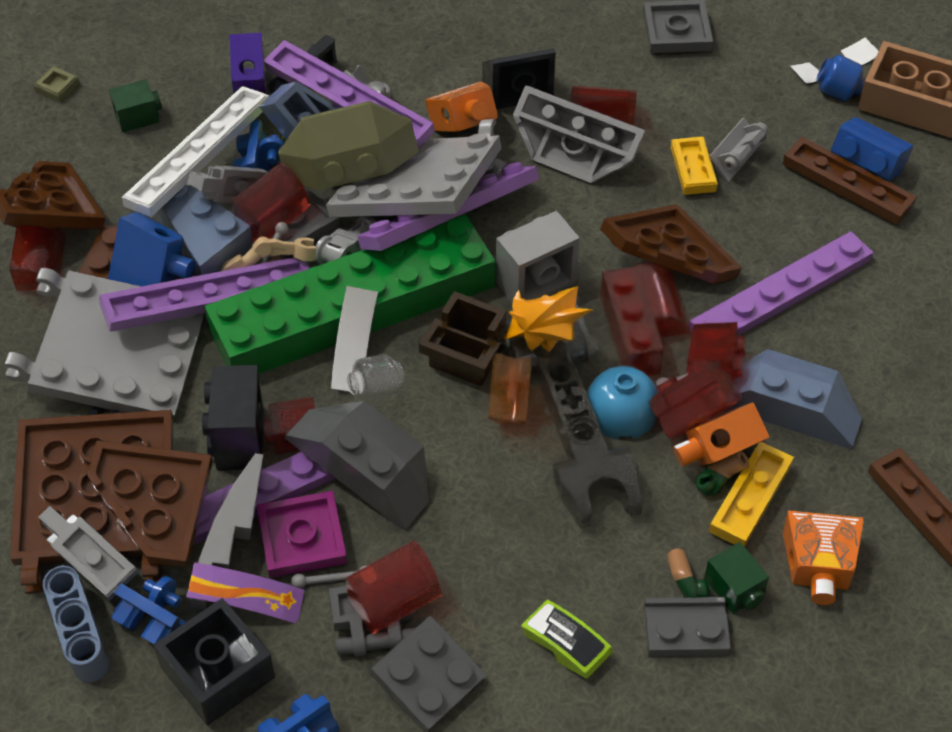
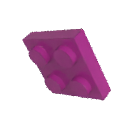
[257,491,347,578]

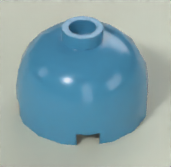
[586,366,659,439]

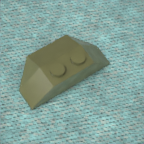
[278,101,419,190]

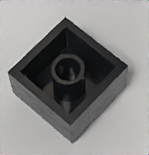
[202,365,264,471]
[153,598,275,726]

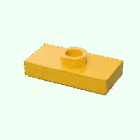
[670,136,718,195]

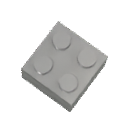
[496,211,580,304]

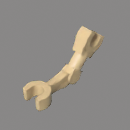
[220,237,316,271]

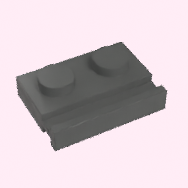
[644,597,731,657]

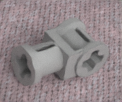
[315,216,376,265]

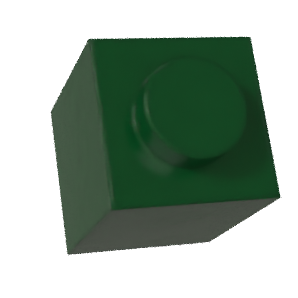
[109,79,162,132]
[704,542,769,614]

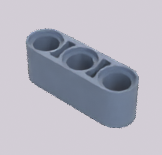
[43,565,110,683]

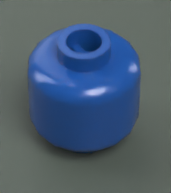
[816,54,866,102]

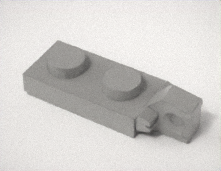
[187,165,269,204]
[39,506,138,602]

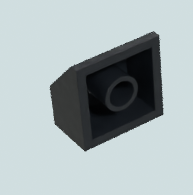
[482,48,556,109]

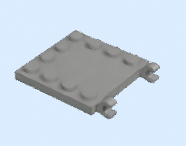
[326,119,502,217]
[4,268,206,422]

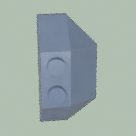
[709,349,862,449]

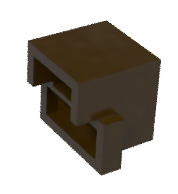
[419,291,507,386]

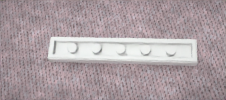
[122,86,269,217]

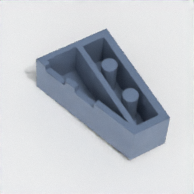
[259,82,336,140]
[157,184,253,276]

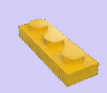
[709,442,794,547]

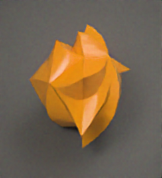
[502,286,595,352]

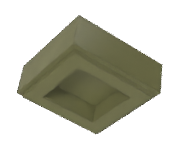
[33,66,80,103]

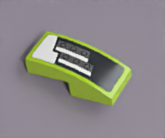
[521,599,613,679]

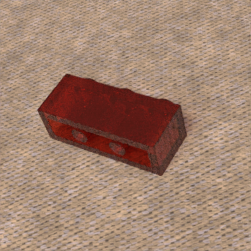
[600,266,664,376]

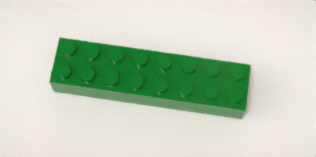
[204,214,496,374]

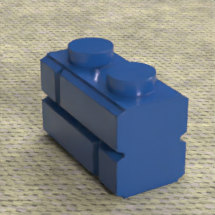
[830,117,914,182]

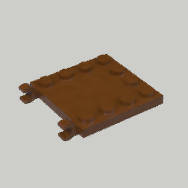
[10,410,173,593]

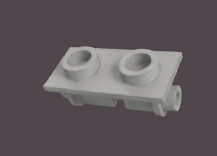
[709,118,768,182]

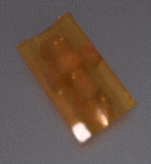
[488,353,532,425]

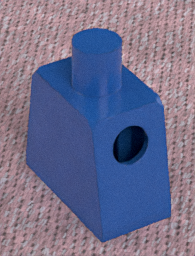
[108,212,196,287]

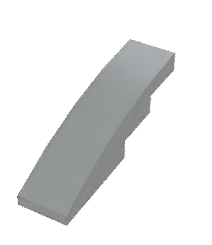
[189,453,263,611]

